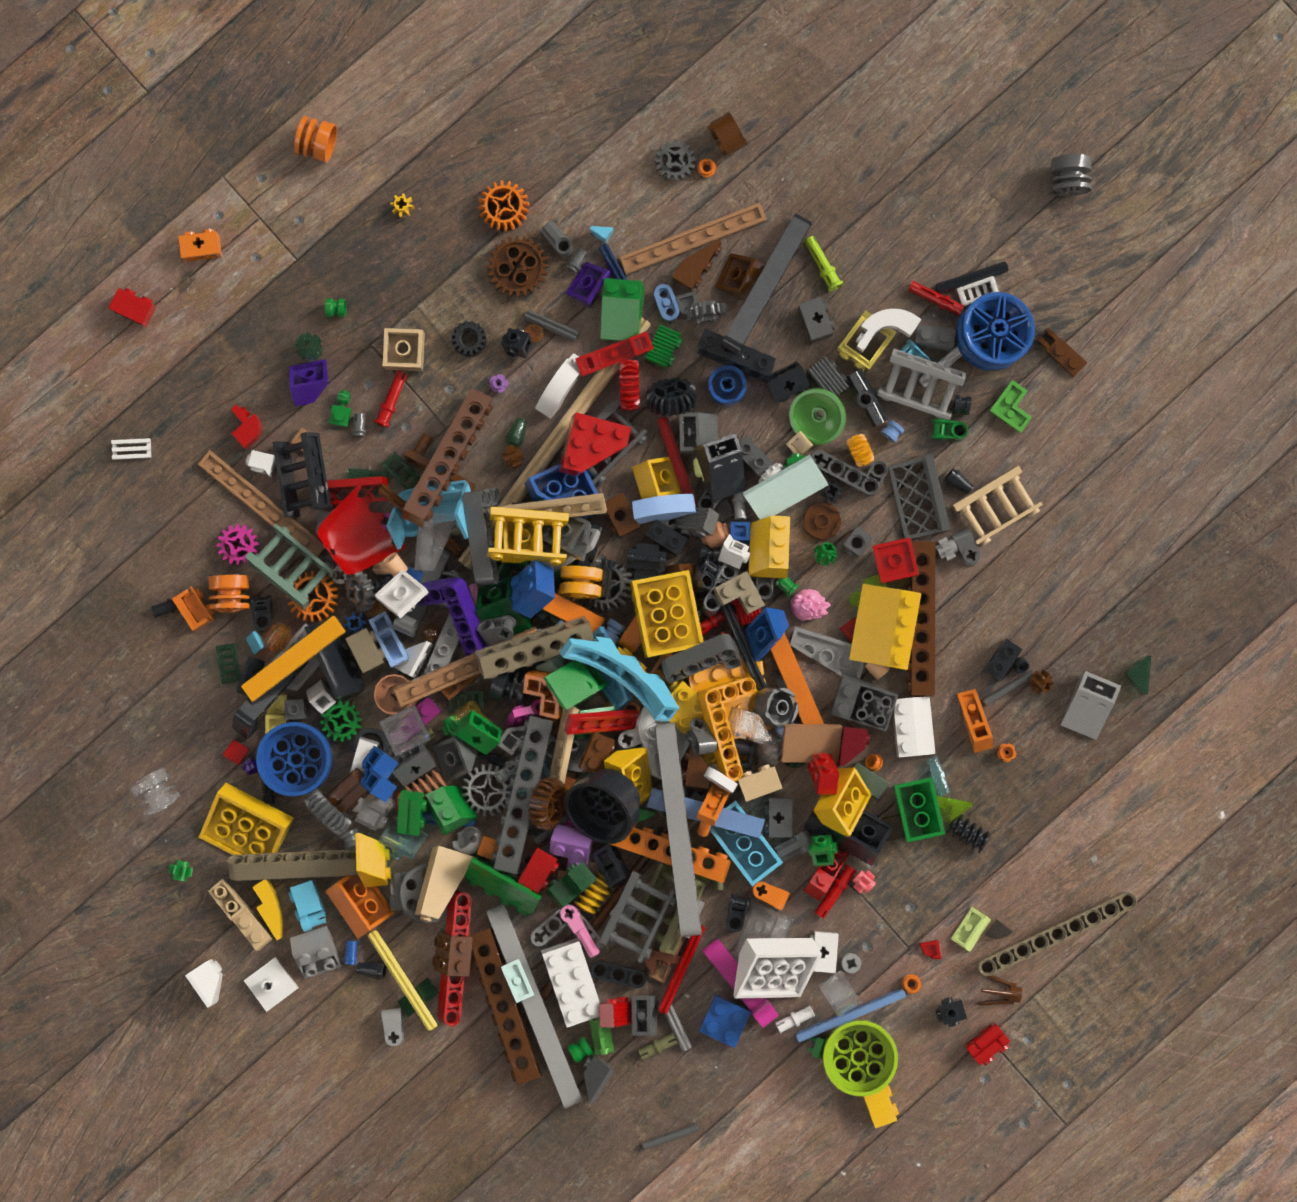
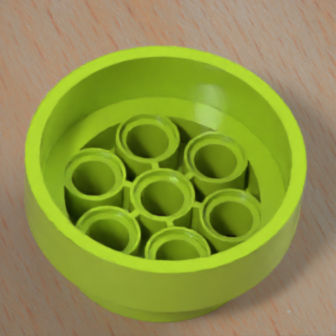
[822,1019,898,1096]

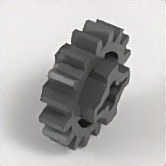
[655,139,696,182]
[686,300,728,324]
[344,571,375,613]

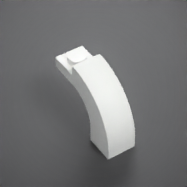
[856,309,921,353]
[535,353,581,419]

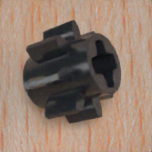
[820,480,844,504]

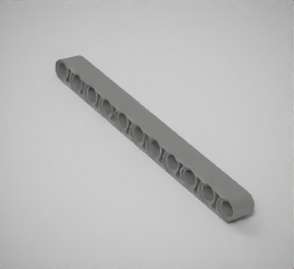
[655,722,701,937]
[486,903,583,1109]

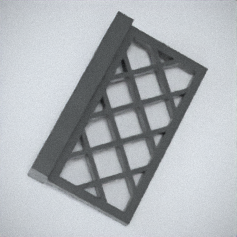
[888,455,951,539]

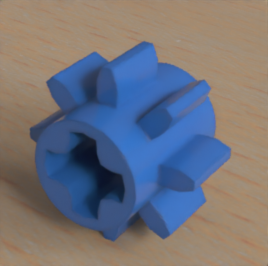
[343,612,368,634]

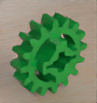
[320,700,363,742]

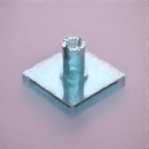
[379,817,429,860]

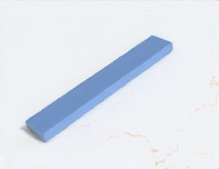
[647,788,765,839]
[795,988,907,1042]

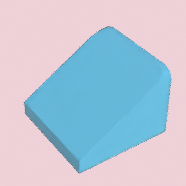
[590,226,614,243]
[246,631,267,655]

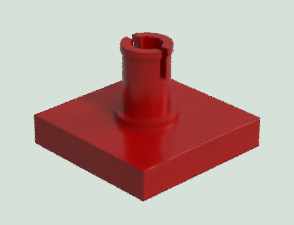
[872,537,919,584]

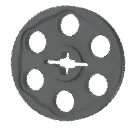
[398,864,448,923]

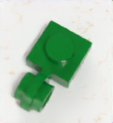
[329,390,352,428]

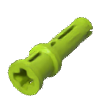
[803,236,844,292]

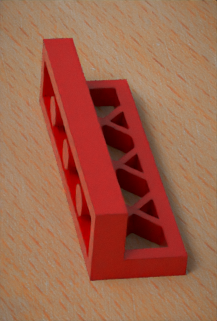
[327,476,388,506]

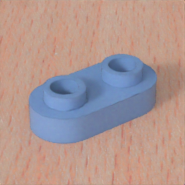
[654,284,679,322]

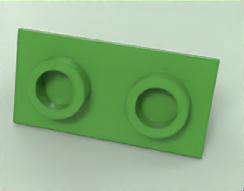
[590,1017,614,1055]

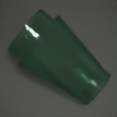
[506,417,527,447]

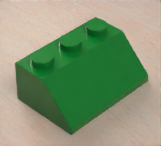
[892,777,945,843]

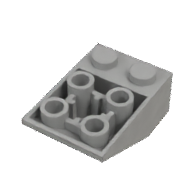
[1060,671,1121,740]

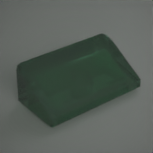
[397,978,439,1017]

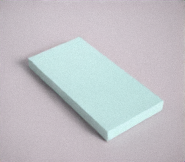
[743,455,828,519]

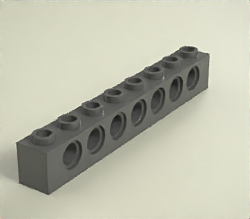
[491,716,554,874]

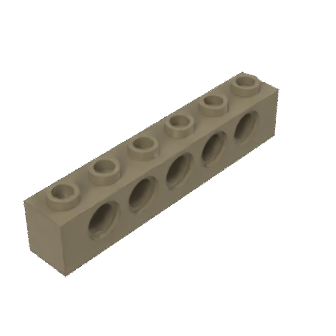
[475,616,594,679]

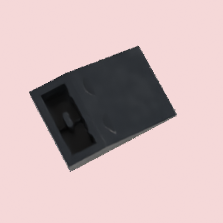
[693,433,745,502]

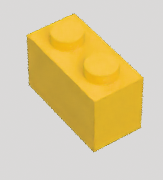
[863,1085,899,1128]

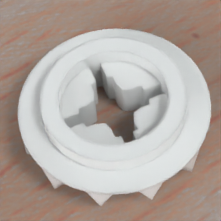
[759,463,784,483]

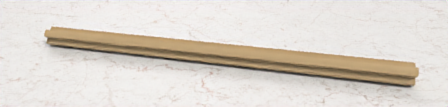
[458,318,651,570]

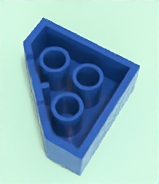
[524,464,598,519]

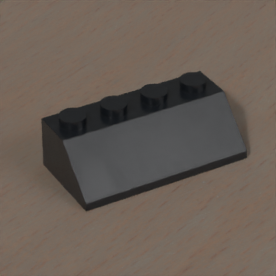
[804,809,894,866]

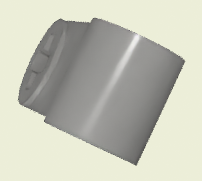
[381,1008,404,1046]

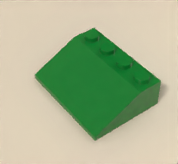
[464,856,544,916]

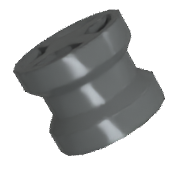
[339,828,358,850]

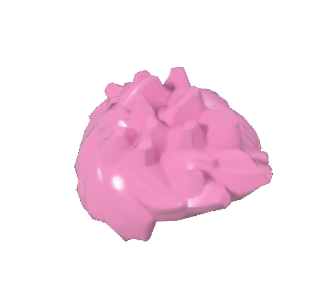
[790,589,831,621]

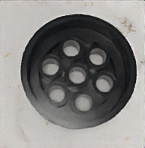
[565,769,640,844]

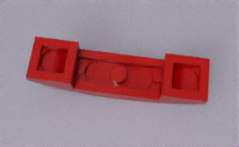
[575,331,654,376]

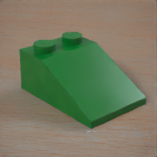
[601,278,645,341]

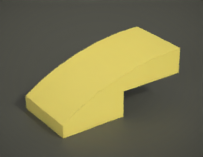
[265,694,288,734]

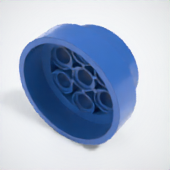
[256,722,333,796]

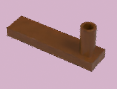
[405,433,476,491]

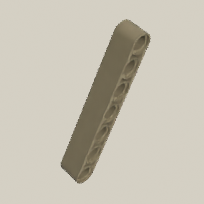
[227,850,358,881]

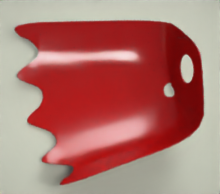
[317,484,406,575]

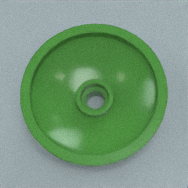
[789,388,846,445]

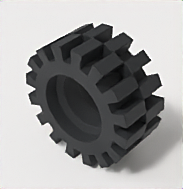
[452,321,487,357]

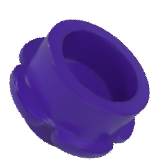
[242,758,258,775]

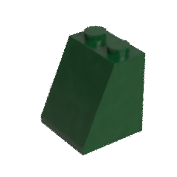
[475,575,533,636]

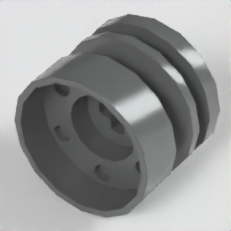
[1051,154,1092,196]

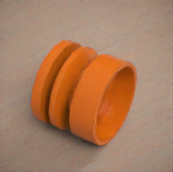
[294,116,337,163]
[208,575,250,613]

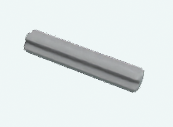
[659,997,692,1051]

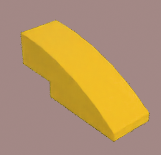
[253,879,283,940]

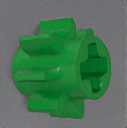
[813,542,838,566]
[441,714,462,737]
[168,860,193,881]

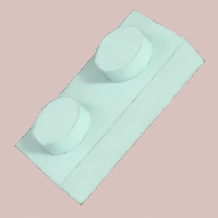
[501,959,534,1003]

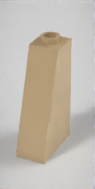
[415,846,473,922]

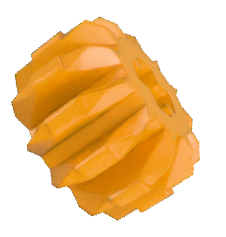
[847,433,874,467]

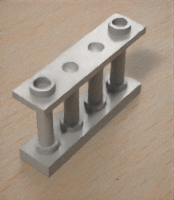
[877,348,966,420]

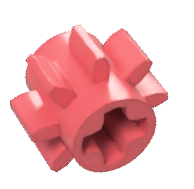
[852,870,876,894]

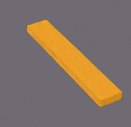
[241,616,346,702]

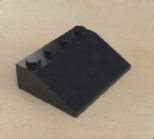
[304,622,365,701]

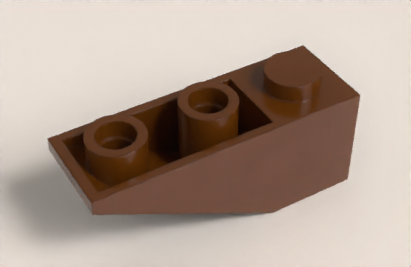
[672,239,723,292]

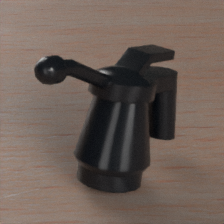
[734,723,764,769]

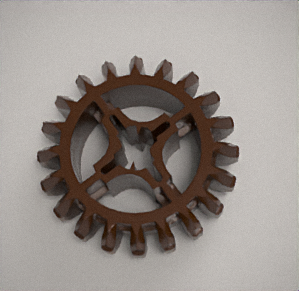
[528,777,567,830]

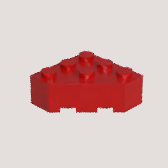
[559,412,631,476]

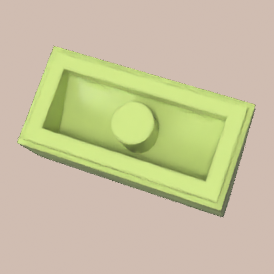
[951,907,991,952]

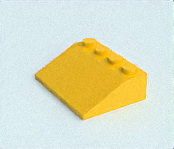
[630,570,704,659]
[849,584,921,670]
[199,783,294,855]

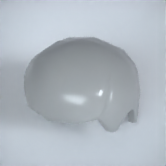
[452,826,482,855]

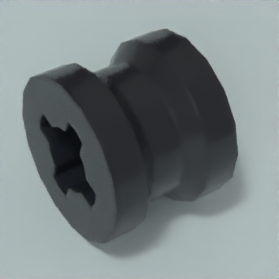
[953,395,971,415]

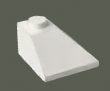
[394,641,434,678]
[185,959,223,1008]

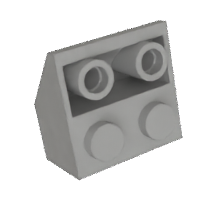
[290,926,342,979]

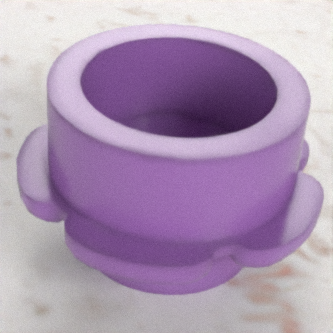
[490,374,508,393]

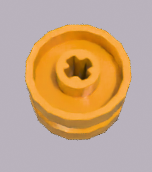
[559,566,603,599]

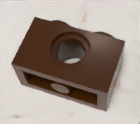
[603,492,641,538]

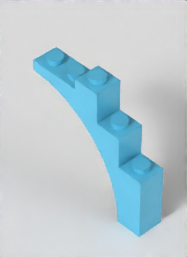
[560,637,679,722]

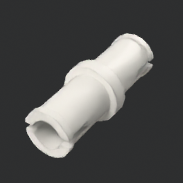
[775,1005,815,1034]

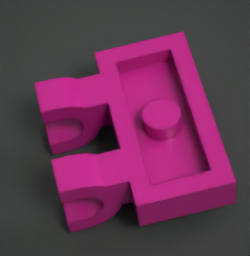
[505,699,541,729]

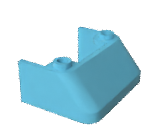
[386,480,471,550]

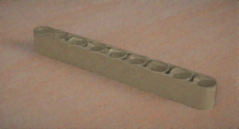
[977,892,1137,976]

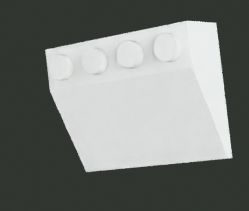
[733,938,822,998]

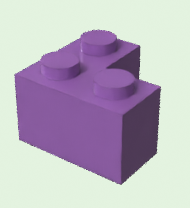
[549,824,592,868]

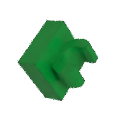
[807,1037,827,1059]

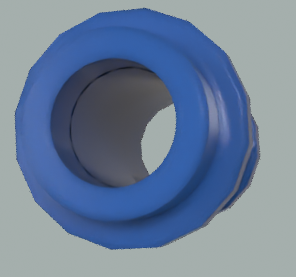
[343,941,358,965]

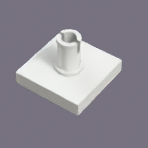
[374,569,429,618]
[244,957,299,1012]

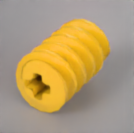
[574,871,614,914]

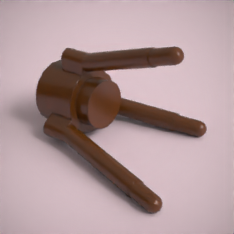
[978,976,1022,1005]

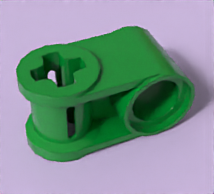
[931,419,968,441]

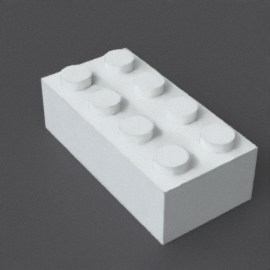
[541,938,600,1028]

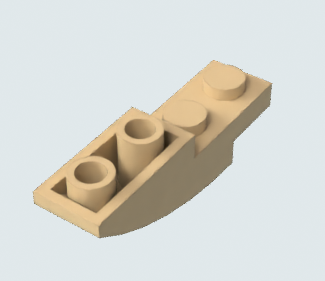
[208,879,273,951]

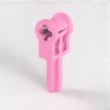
[560,905,600,958]

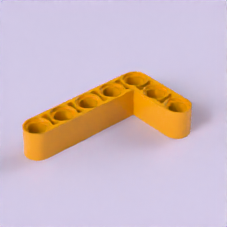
[698,678,756,781]

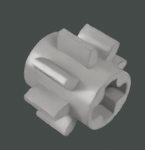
[935,537,958,561]

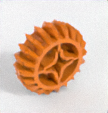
[478,180,530,232]
[287,571,339,623]

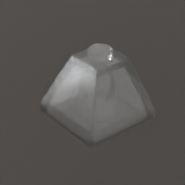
[379,705,430,756]

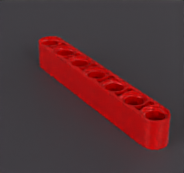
[437,890,472,1027]

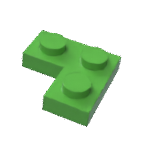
[989,380,1032,433]

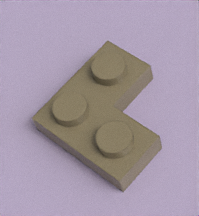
[713,571,765,615]

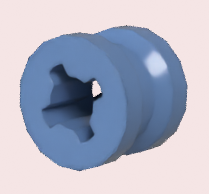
[880,419,905,443]

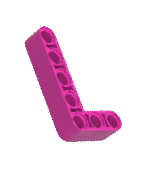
[702,938,779,1028]

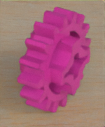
[217,524,260,566]

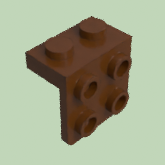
[578,732,615,773]
[432,932,473,976]

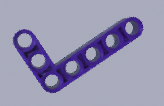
[417,578,489,656]

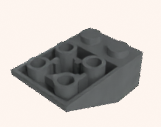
[830,674,898,731]

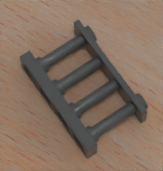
[561,400,648,486]
[599,871,677,963]

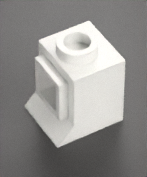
[246,450,276,478]
[718,534,750,569]

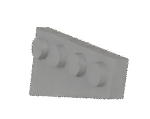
[790,626,865,679]

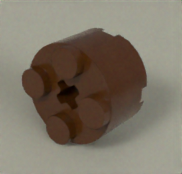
[707,112,748,157]

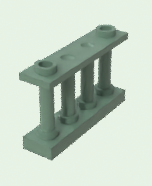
[245,524,335,610]

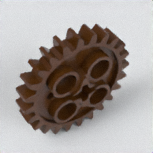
[487,235,549,298]

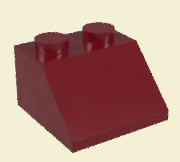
[837,727,870,766]

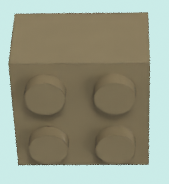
[346,628,388,675]

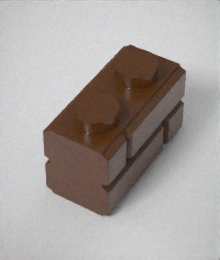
[327,768,370,813]

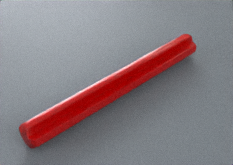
[657,417,697,506]
[658,925,705,1014]

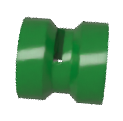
[325,298,346,318]
[567,1037,594,1063]

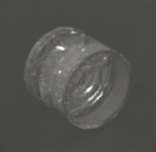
[129,768,181,817]

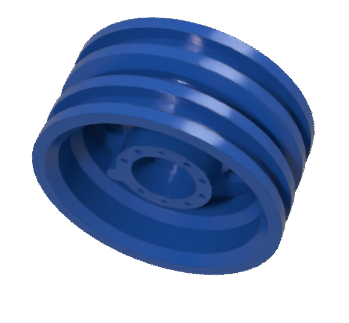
[955,292,1035,371]

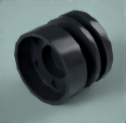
[488,667,531,707]

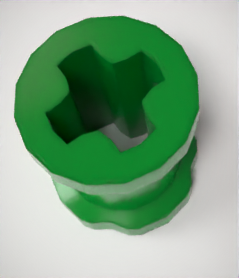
[774,574,799,598]

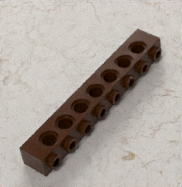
[402,388,493,528]
[906,541,936,696]
[469,928,542,1085]

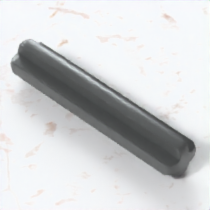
[524,310,578,341]

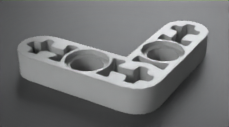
[531,904,603,950]

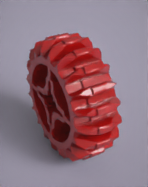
[619,359,640,411]

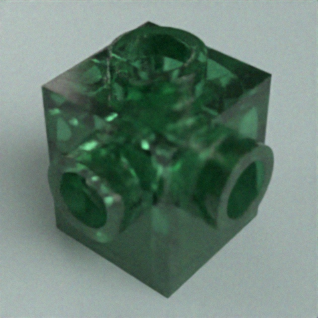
[295,332,324,362]

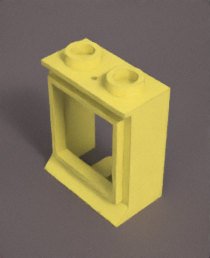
[837,310,896,372]

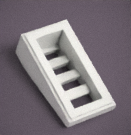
[957,276,999,306]

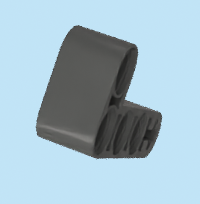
[811,450,888,497]
[661,634,742,683]

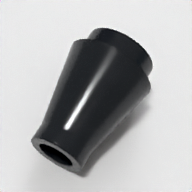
[944,468,974,494]
[356,961,386,980]

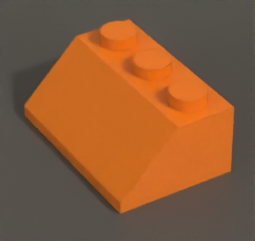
[325,875,395,939]

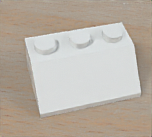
[892,696,935,757]

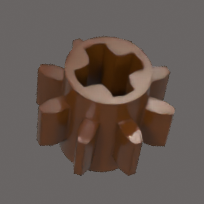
[502,444,525,469]
[1029,669,1053,695]

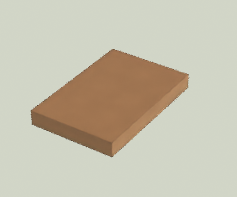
[780,724,842,763]

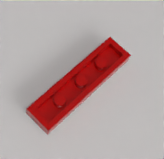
[564,709,639,735]

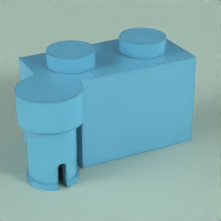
[289,879,327,932]

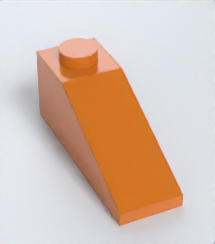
[957,689,993,753]

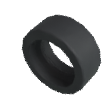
[352,728,390,755]

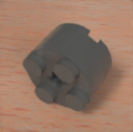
[752,688,798,727]

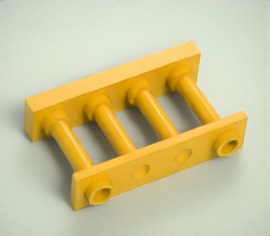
[487,507,569,566]

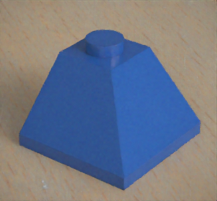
[744,607,789,662]

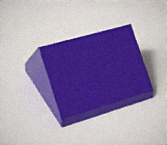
[566,262,611,309]

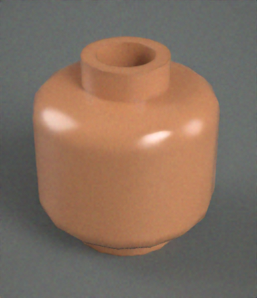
[701,521,730,549]

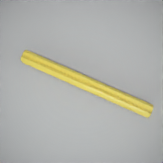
[368,930,437,1031]

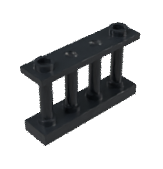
[697,328,776,382]
[273,432,331,517]

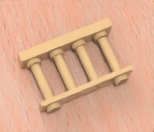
[951,466,1043,547]

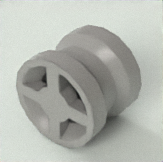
[841,953,861,973]

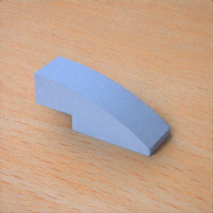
[632,494,696,524]
[369,611,409,668]

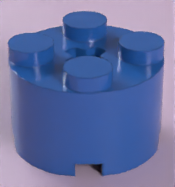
[708,365,747,407]

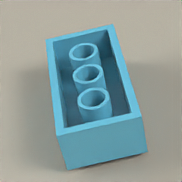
[710,800,783,886]

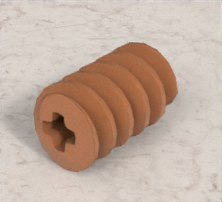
[405,769,447,800]

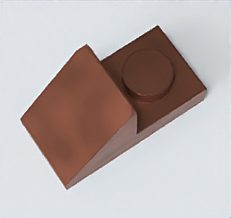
[643,947,680,975]

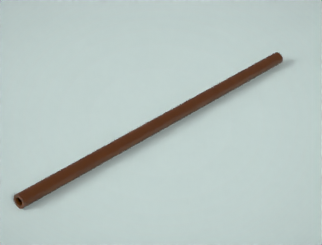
[501,826,668,1049]

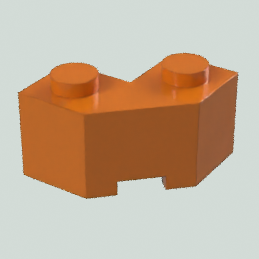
[523,669,563,719]
[477,827,518,860]

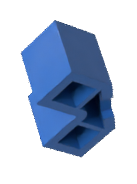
[361,746,398,803]

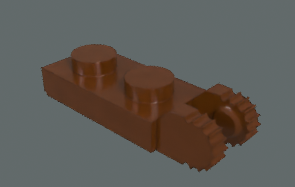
[1036,328,1087,378]

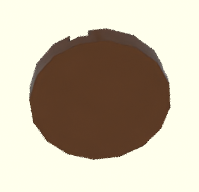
[803,502,841,540]

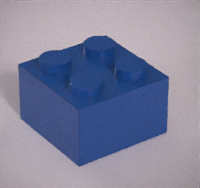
[511,560,555,618]
[699,994,751,1048]

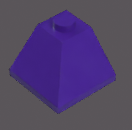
[289,359,328,406]

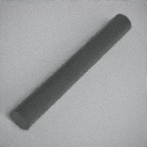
[982,670,1033,706]
[642,1123,700,1150]

